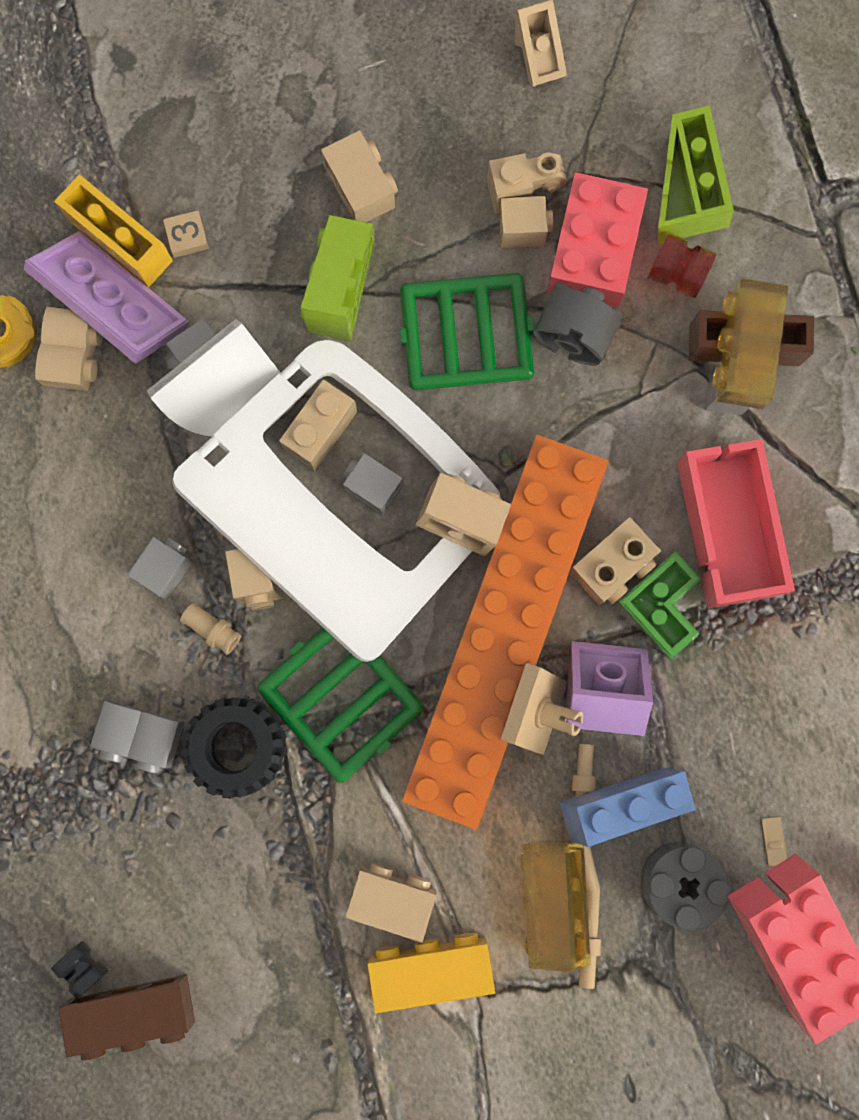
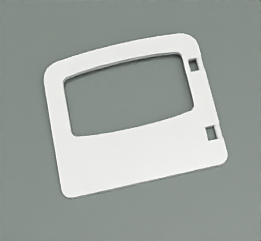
[172,340,502,662]

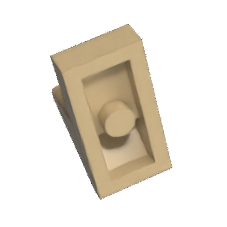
[515,0,567,86]

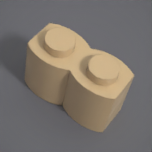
[35,307,103,391]

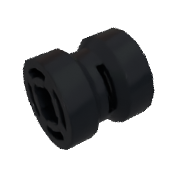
[51,941,109,1000]

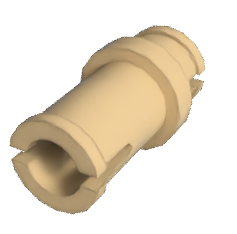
[180,602,241,655]

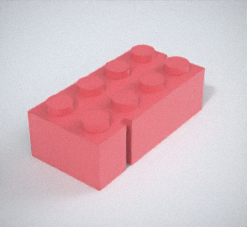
[677,439,795,609]
[727,853,859,1045]

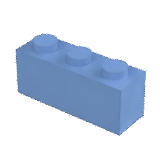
[559,768,696,847]

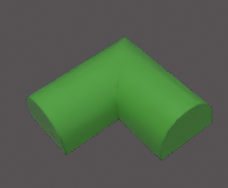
[618,551,702,660]

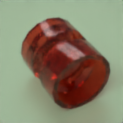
[647,232,717,299]

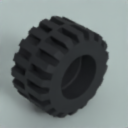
[181,697,287,799]

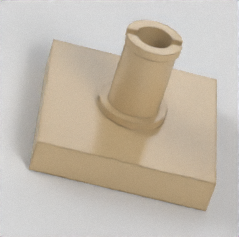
[500,663,583,755]

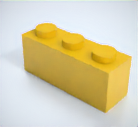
[54,174,173,288]
[368,933,495,1014]

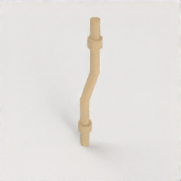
[572,744,601,989]

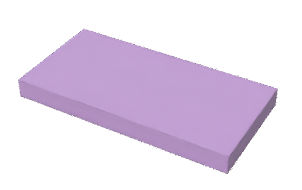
[24,231,189,364]

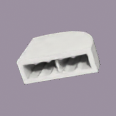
[147,319,294,437]

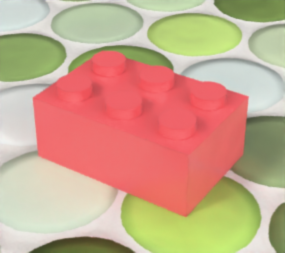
[546,172,648,309]

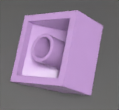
[566,641,653,736]

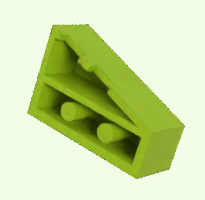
[657,105,734,244]
[301,215,375,341]

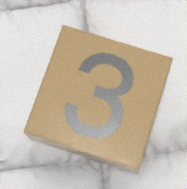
[163,210,209,258]

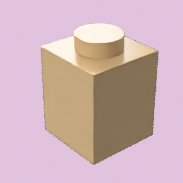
[499,196,553,248]

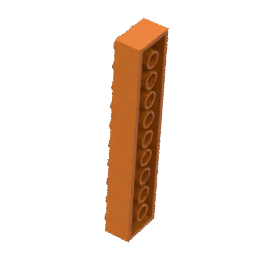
[402,434,609,830]

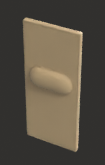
[761,817,787,866]

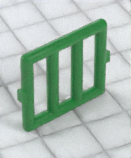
[400,273,534,390]
[257,627,424,783]

